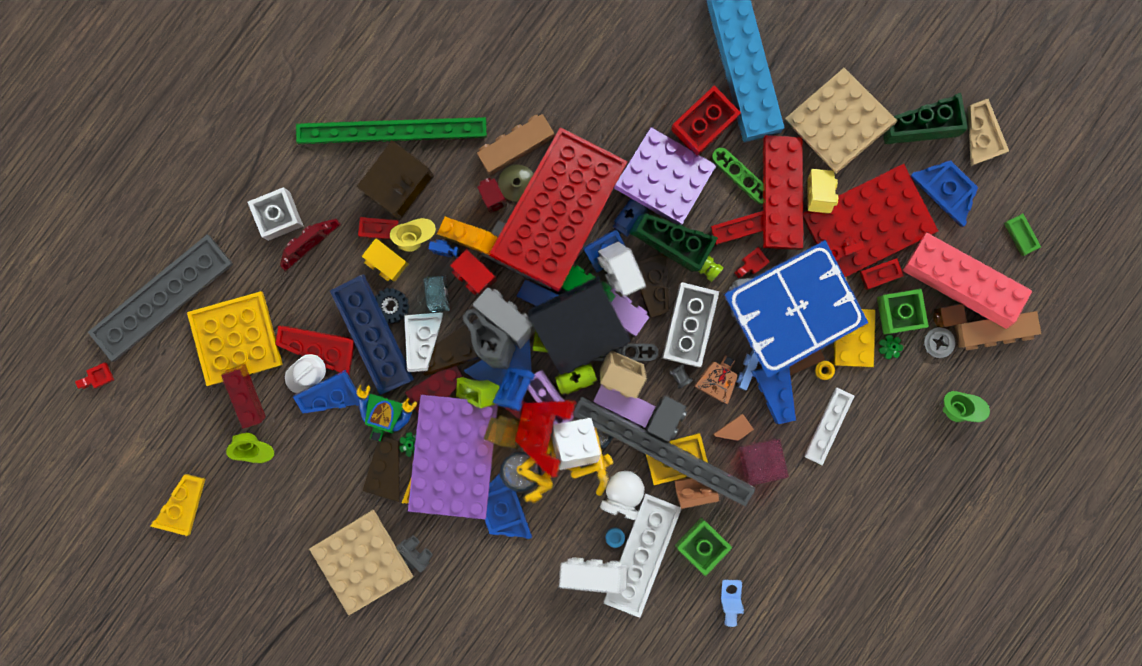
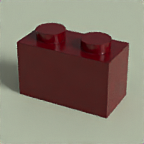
[477,178,507,214]

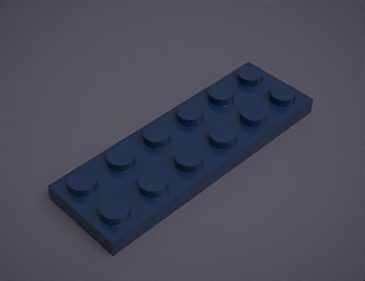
[330,274,414,395]

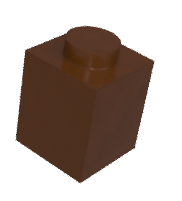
[933,304,967,328]

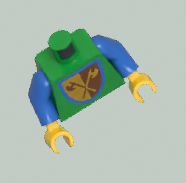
[357,385,417,442]

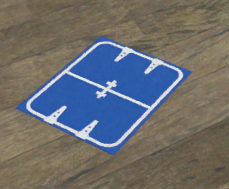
[724,240,869,378]

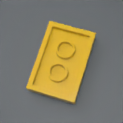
[834,309,875,367]
[646,433,708,485]

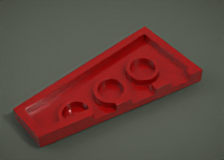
[276,325,355,376]

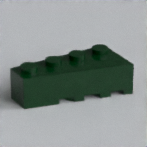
[883,93,968,144]
[629,214,718,272]

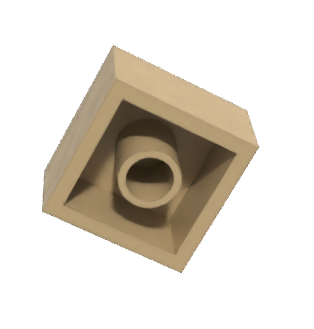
[599,351,646,398]

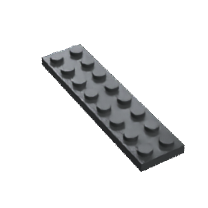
[88,234,233,362]

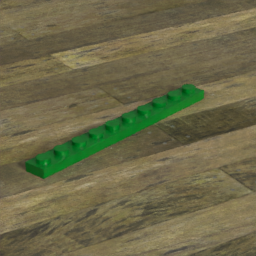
[296,117,487,144]

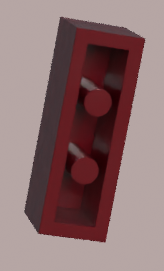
[221,364,266,429]

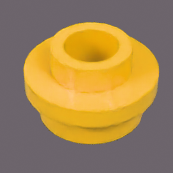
[815,361,835,380]

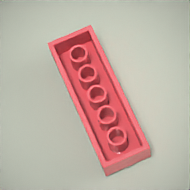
[902,233,1032,329]

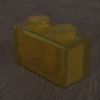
[484,415,520,449]

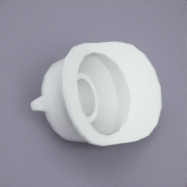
[285,354,326,393]

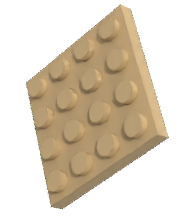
[785,68,897,174]
[309,510,414,615]

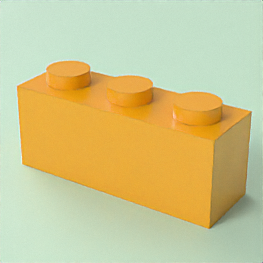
[437,217,498,255]

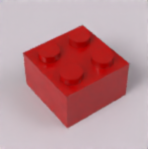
[450,249,497,295]

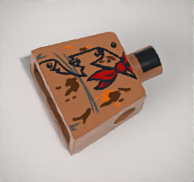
[693,355,738,404]

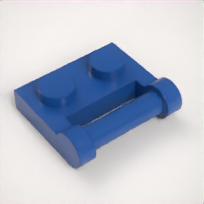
[493,367,535,411]

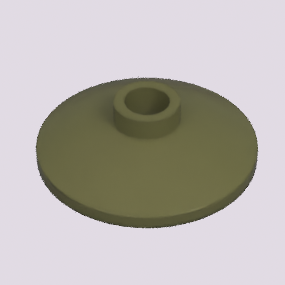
[498,165,534,202]

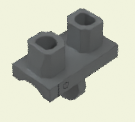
[396,535,433,573]

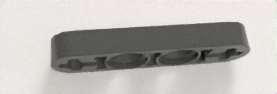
[593,344,659,361]

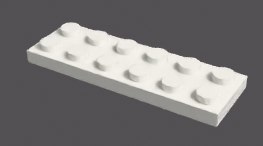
[604,493,681,617]

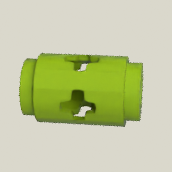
[555,363,598,395]

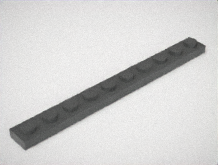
[572,397,755,507]

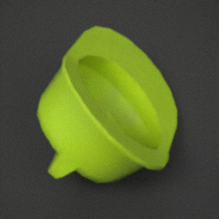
[226,433,274,463]

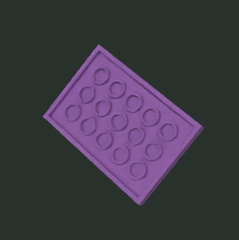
[408,395,498,519]

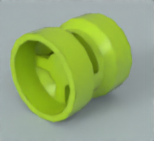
[698,256,724,282]

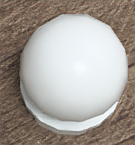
[600,471,644,520]

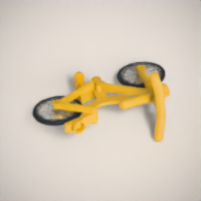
[500,419,613,503]

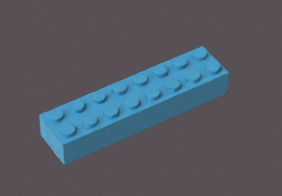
[706,0,784,142]

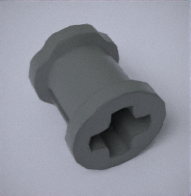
[669,364,693,389]

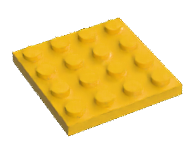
[187,291,283,386]

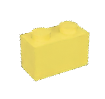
[807,169,838,213]

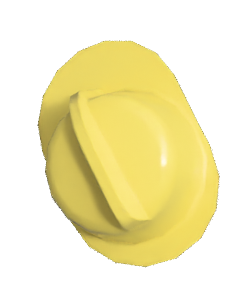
[390,218,436,252]

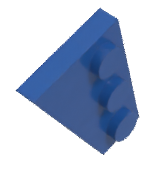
[751,367,796,424]
[293,370,359,414]

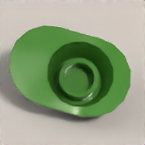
[943,391,990,422]

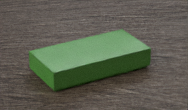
[1004,214,1041,256]

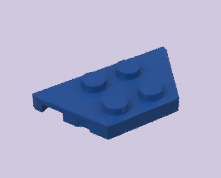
[910,160,978,227]
[464,339,532,386]
[484,467,532,539]

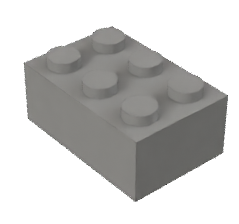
[473,287,535,349]

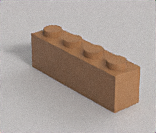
[477,114,555,176]
[954,311,1041,350]

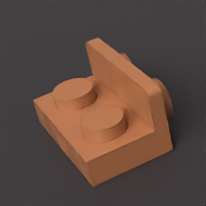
[674,477,719,509]

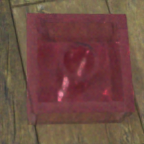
[738,438,789,486]

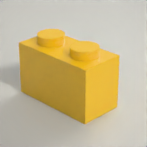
[362,239,409,281]

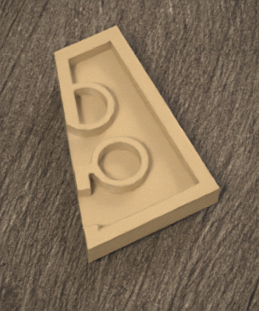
[968,99,1009,166]

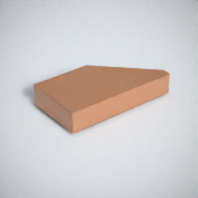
[713,414,754,441]

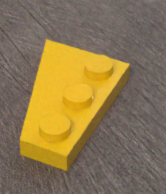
[151,474,205,536]

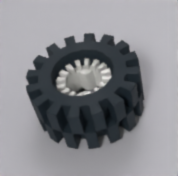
[375,288,409,323]

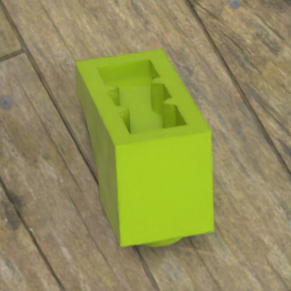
[456,377,500,408]

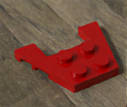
[515,401,575,477]

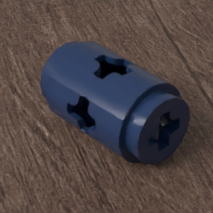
[612,198,649,238]

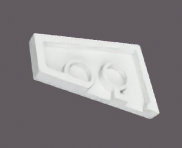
[404,313,443,372]

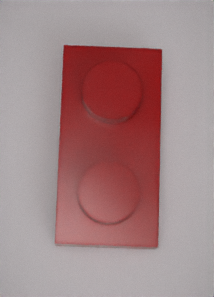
[358,217,399,240]
[859,258,904,290]

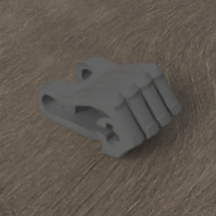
[463,309,516,370]

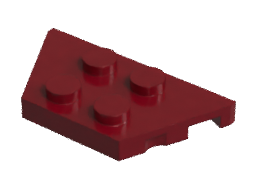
[280,218,341,272]

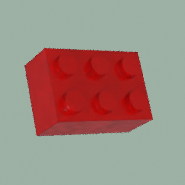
[671,85,741,156]

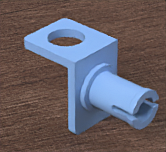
[721,580,744,627]

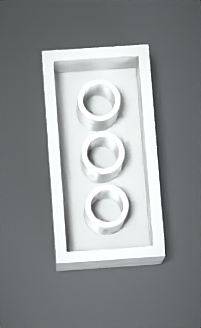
[662,282,719,368]

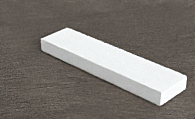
[803,388,854,465]

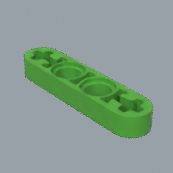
[711,148,763,205]

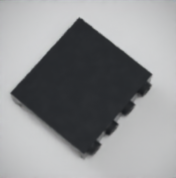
[528,276,631,375]

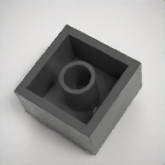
[645,395,687,442]

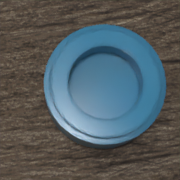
[605,527,625,548]

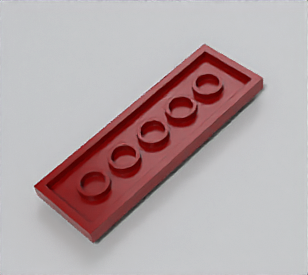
[763,135,803,250]

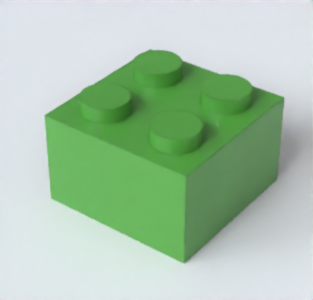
[877,289,928,335]
[675,517,732,576]

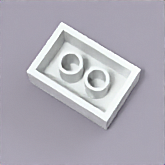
[597,242,646,296]
[560,557,627,593]

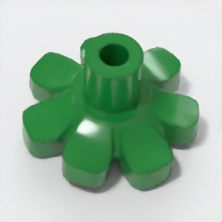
[879,335,903,359]
[399,432,416,457]

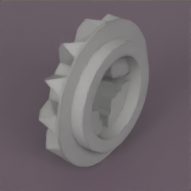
[923,327,955,358]

